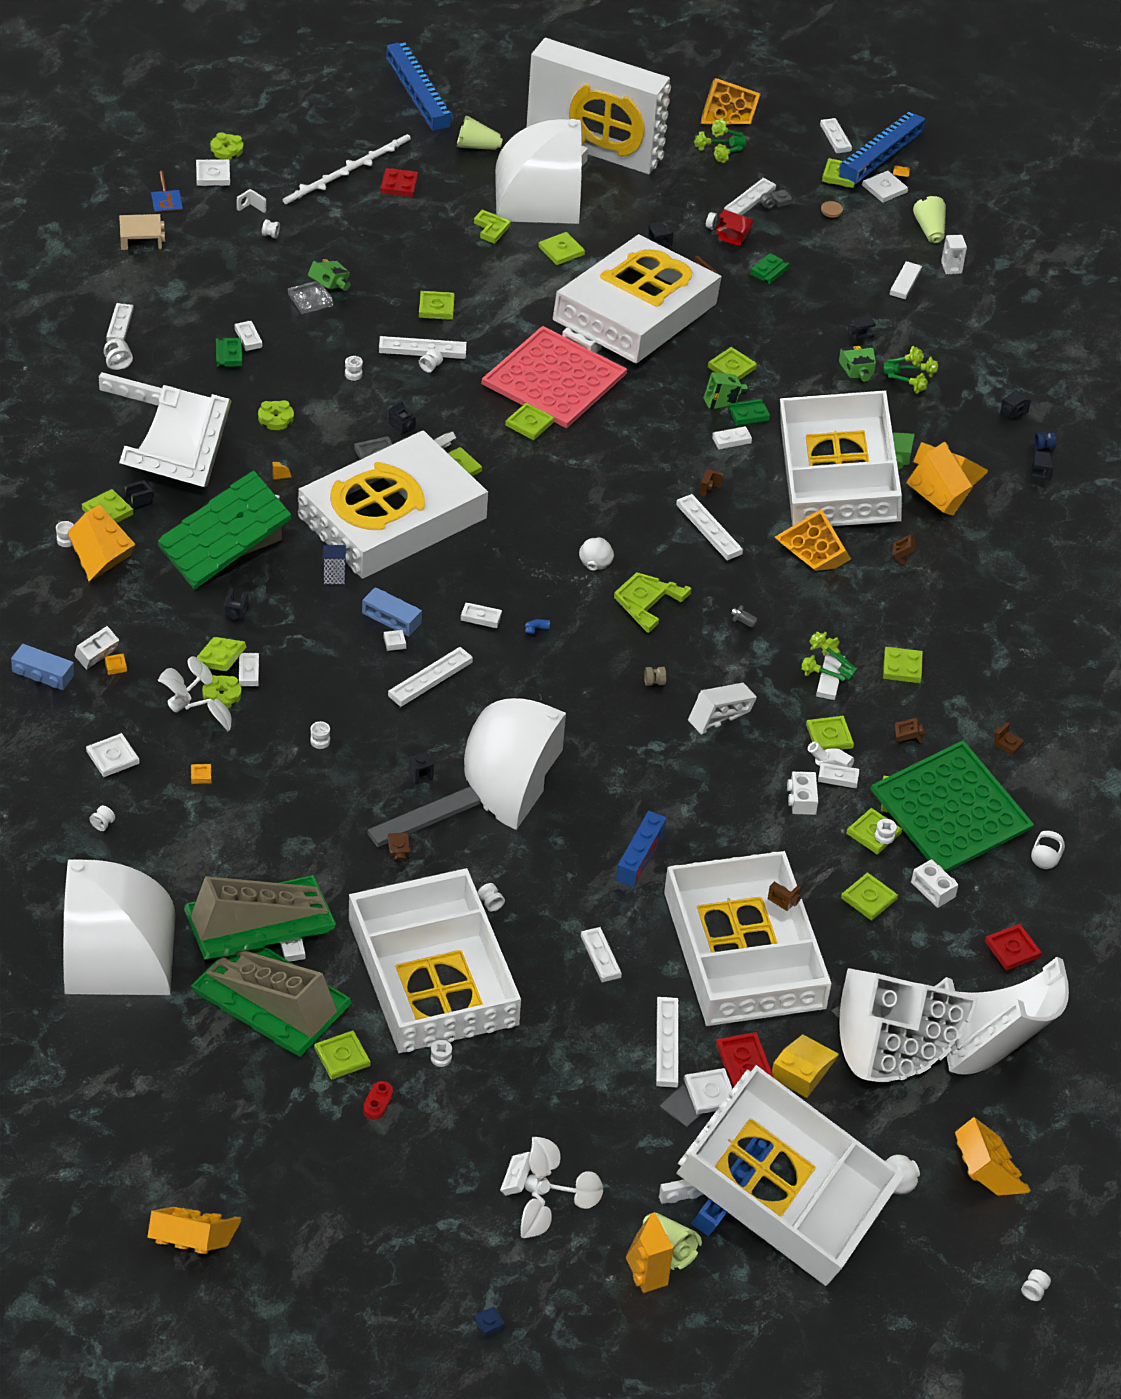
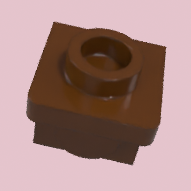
[699,468,724,497]
[892,534,915,565]
[895,717,926,744]
[993,722,1024,756]
[388,832,411,861]
[767,881,801,911]

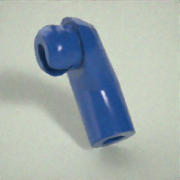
[524,619,550,634]

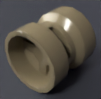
[644,667,666,686]

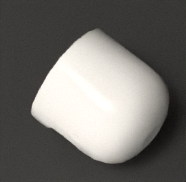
[104,338,133,370]
[1031,831,1065,869]

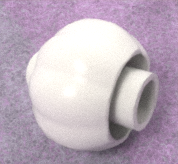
[579,538,614,571]
[885,1155,920,1195]

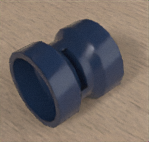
[1034,432,1056,450]

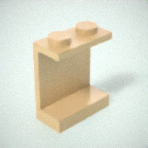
[120,214,165,250]

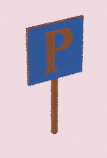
[151,171,183,212]

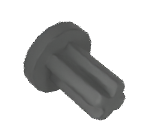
[731,605,757,627]

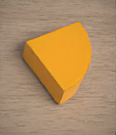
[272,462,291,479]

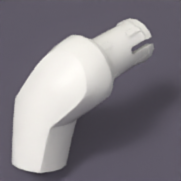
[808,742,854,767]

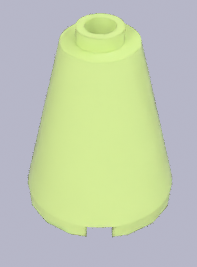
[457,116,503,150]
[913,196,946,243]
[643,1213,702,1270]

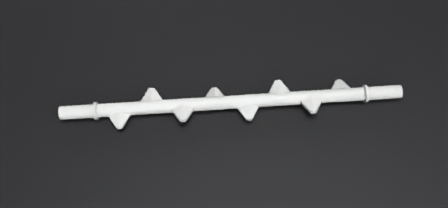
[283,134,411,204]

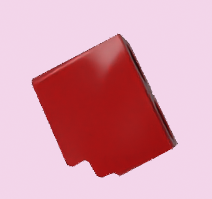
[716,210,753,246]

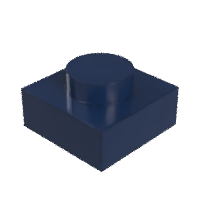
[474,1306,505,1337]

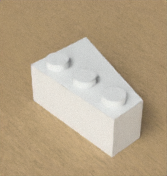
[688,683,757,735]

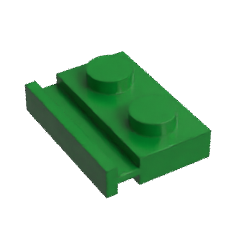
[750,253,789,284]
[216,338,242,367]
[728,399,770,426]

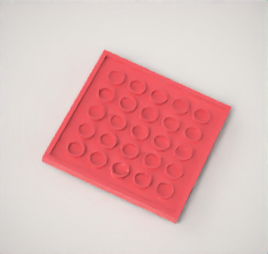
[481,326,627,428]

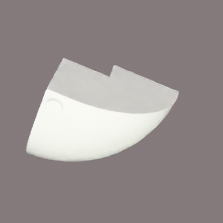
[464,698,566,830]
[839,968,978,1082]

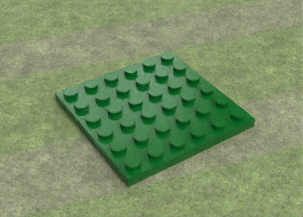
[870,740,1034,873]

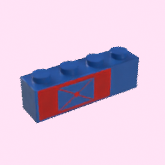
[616,811,667,887]

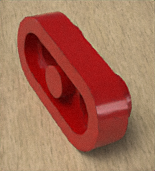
[364,1081,393,1120]

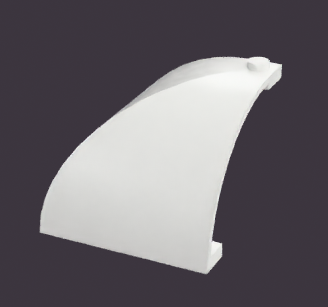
[495,119,582,224]
[120,385,232,487]
[63,860,175,995]
[935,957,1069,1074]

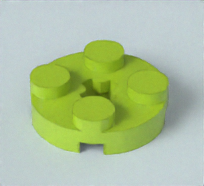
[211,133,243,160]
[258,400,294,430]
[202,675,241,708]

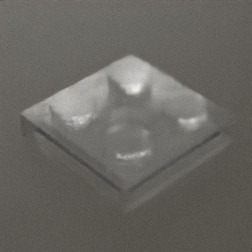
[288,281,333,314]

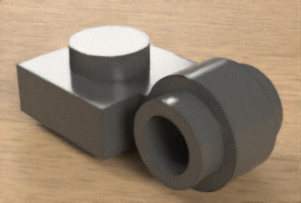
[760,189,793,209]

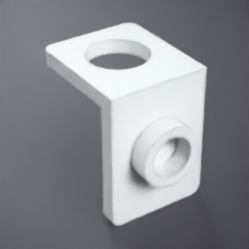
[237,189,266,213]

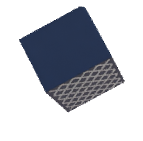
[323,545,346,585]

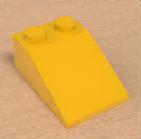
[772,1035,839,1098]

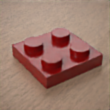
[381,168,418,197]
[985,924,1042,971]

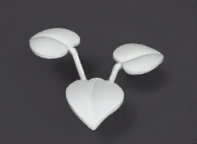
[158,656,231,732]
[521,1137,603,1238]

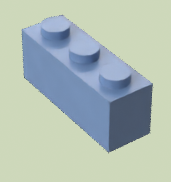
[362,587,422,637]
[11,644,74,690]

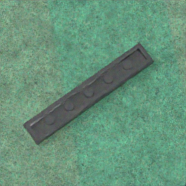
[368,786,481,848]

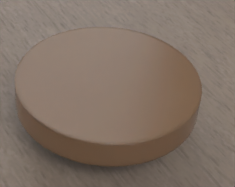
[821,201,843,217]

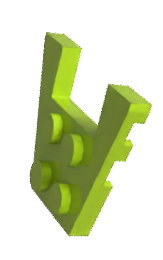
[614,572,692,633]

